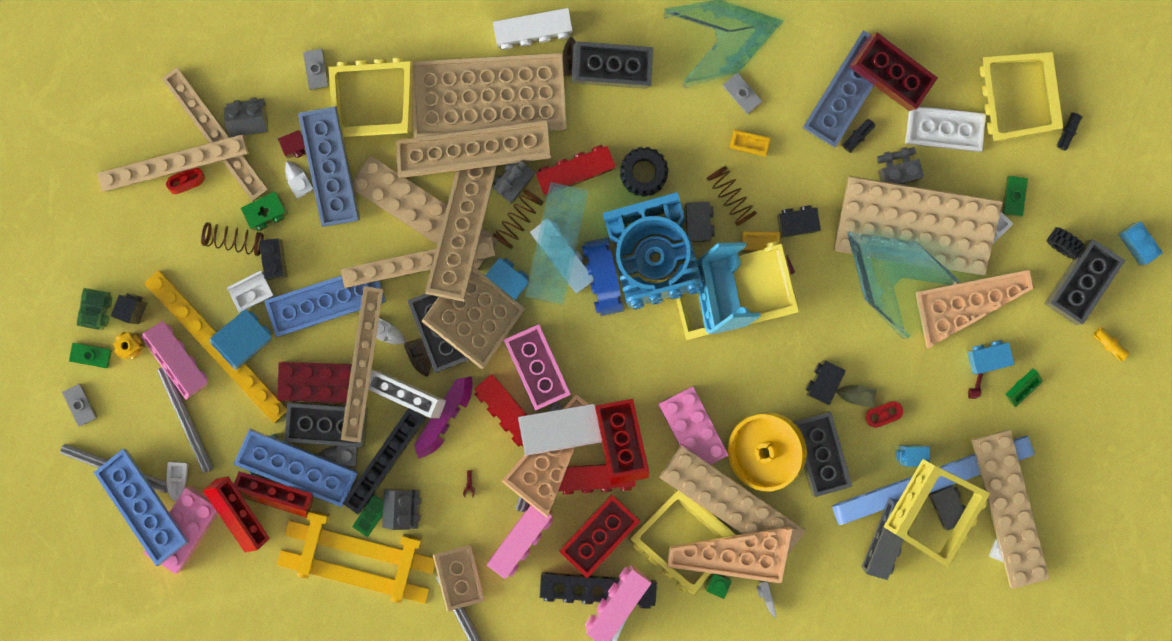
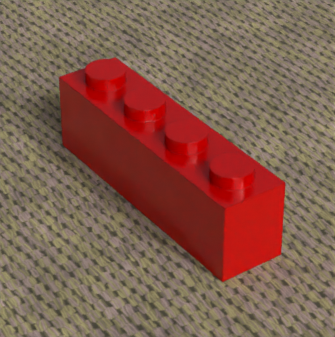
[536,145,616,197]
[474,374,527,448]
[558,464,636,495]
[234,471,314,518]
[203,476,270,553]

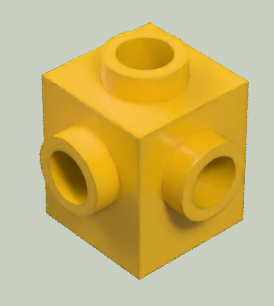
[112,332,145,360]

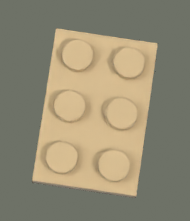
[433,545,485,611]

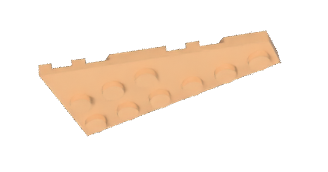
[915,270,1033,349]
[502,394,589,519]
[667,526,792,583]

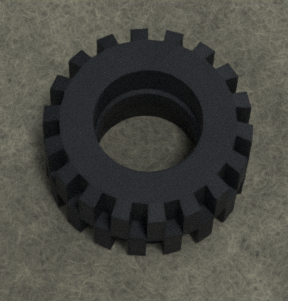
[620,147,669,197]

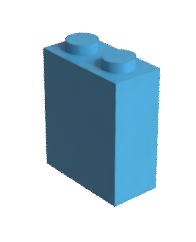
[210,309,272,371]

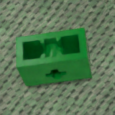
[241,192,288,231]

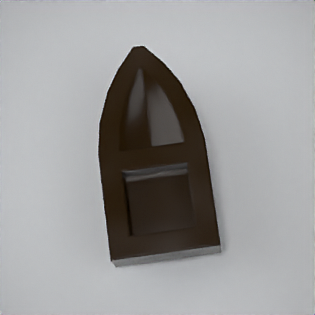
[562,37,576,76]
[404,338,430,377]

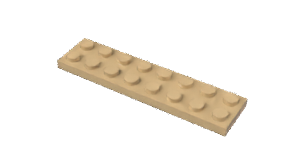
[396,120,551,178]
[352,155,498,270]
[425,165,498,302]
[971,429,1049,589]
[659,445,806,556]

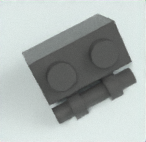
[224,97,268,137]
[877,147,924,184]
[493,161,535,205]
[382,489,421,530]

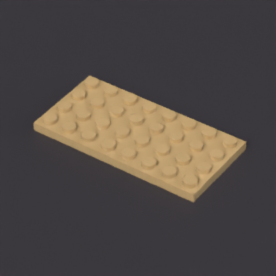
[412,53,567,138]
[833,176,1003,276]

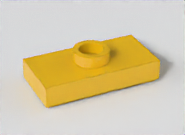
[729,129,771,157]
[741,231,781,251]

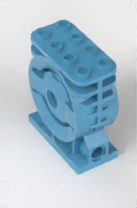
[602,192,703,310]

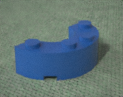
[582,237,623,316]

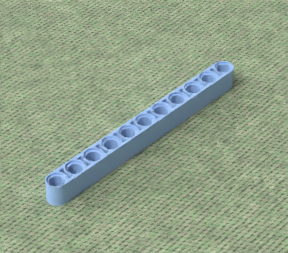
[832,435,1035,525]

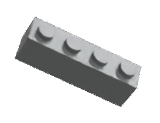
[861,497,909,580]

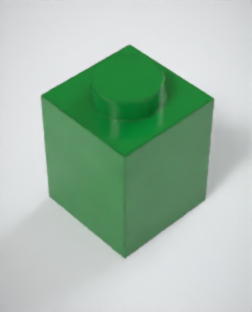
[705,573,732,599]

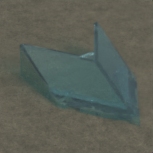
[663,0,783,88]
[847,232,960,339]

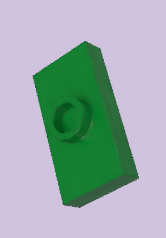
[1003,176,1028,217]
[69,343,112,368]
[1005,368,1043,407]
[352,495,384,538]

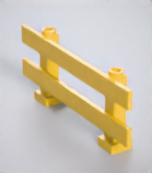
[277,510,435,604]

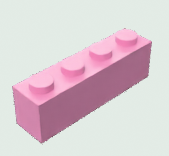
[141,321,208,400]

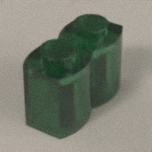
[77,288,113,330]

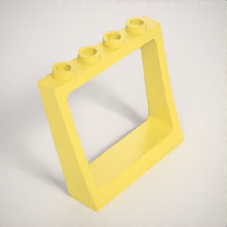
[979,52,1063,142]
[329,57,413,137]
[884,459,991,567]
[628,489,736,595]

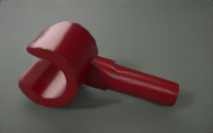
[968,373,983,399]
[463,470,475,498]

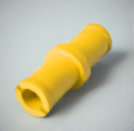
[1093,327,1130,361]

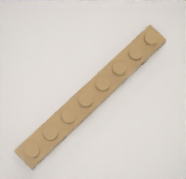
[161,67,269,202]
[97,135,249,192]
[341,237,496,288]
[341,286,383,443]

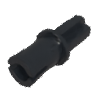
[1057,112,1083,151]
[842,119,876,153]

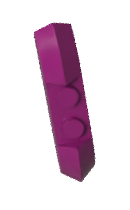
[414,376,473,459]

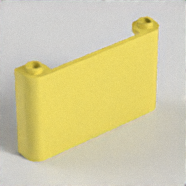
[670,241,800,340]

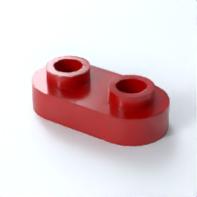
[166,168,205,194]
[865,401,903,428]

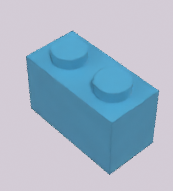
[1118,221,1163,265]
[485,258,530,300]
[967,340,1015,374]
[896,445,930,467]

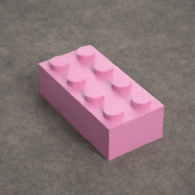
[504,324,571,411]
[658,386,728,464]
[143,486,218,574]
[487,505,553,579]
[585,565,651,641]

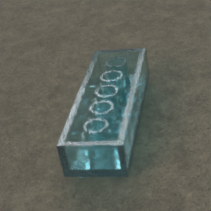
[525,182,589,306]

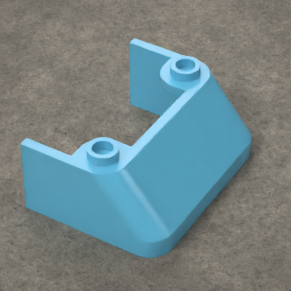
[697,242,761,334]

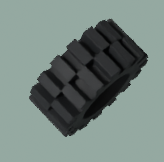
[1047,227,1085,260]

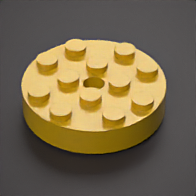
[728,412,807,491]

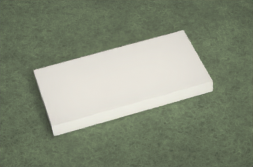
[905,106,986,152]
[518,404,602,456]

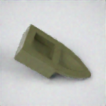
[836,385,877,408]

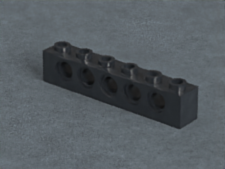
[342,408,426,514]
[539,572,657,609]

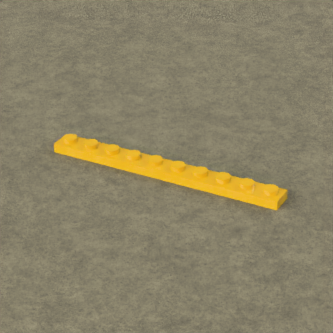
[144,270,287,423]

